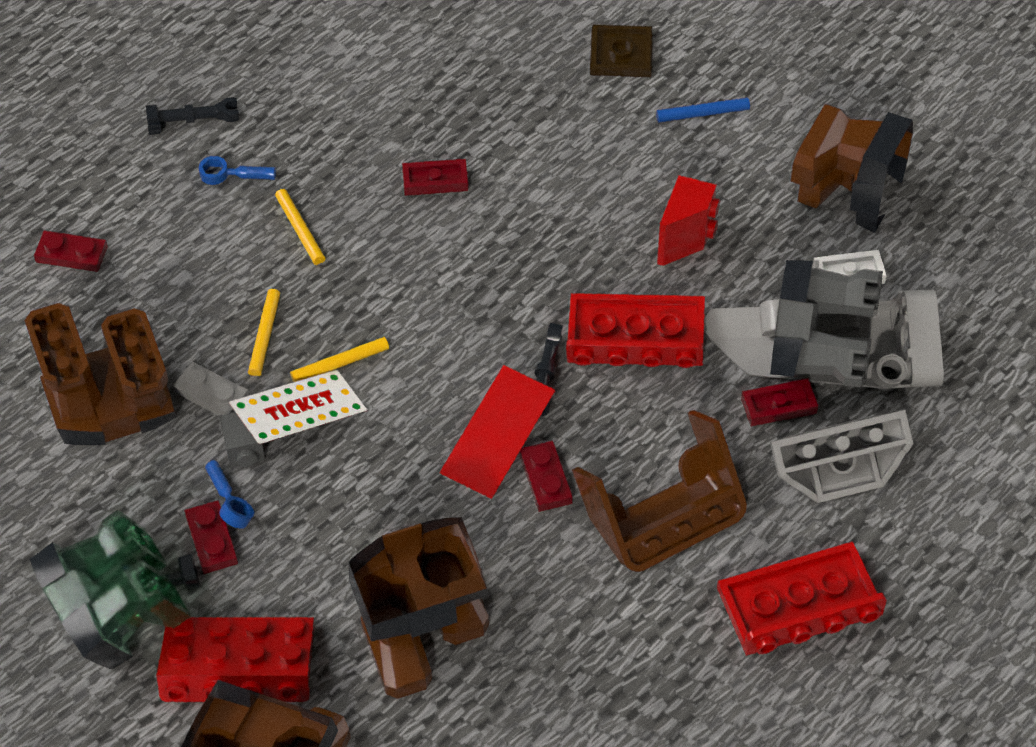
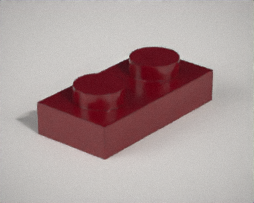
[402,159,468,196]
[34,230,108,272]
[741,378,818,427]
[519,441,573,512]
[184,500,238,575]

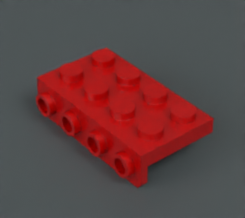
[566,293,705,368]
[717,541,887,656]
[156,617,315,702]

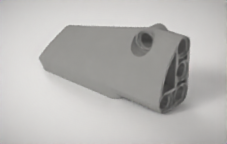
[704,289,944,392]

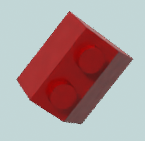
[657,175,720,266]

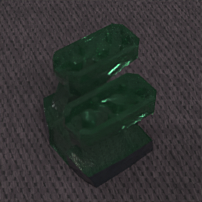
[29,510,191,669]

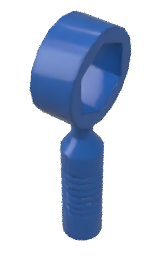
[199,156,276,185]
[205,460,254,529]

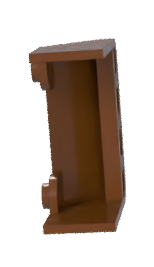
[572,410,747,572]

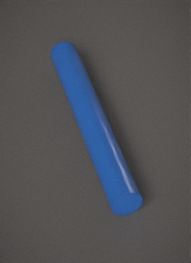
[656,97,750,123]

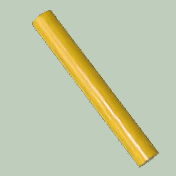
[275,189,326,265]
[248,289,281,376]
[290,337,389,382]

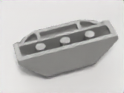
[770,410,913,503]

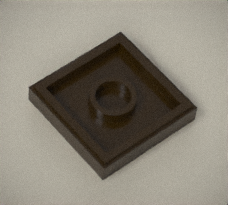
[590,25,652,77]

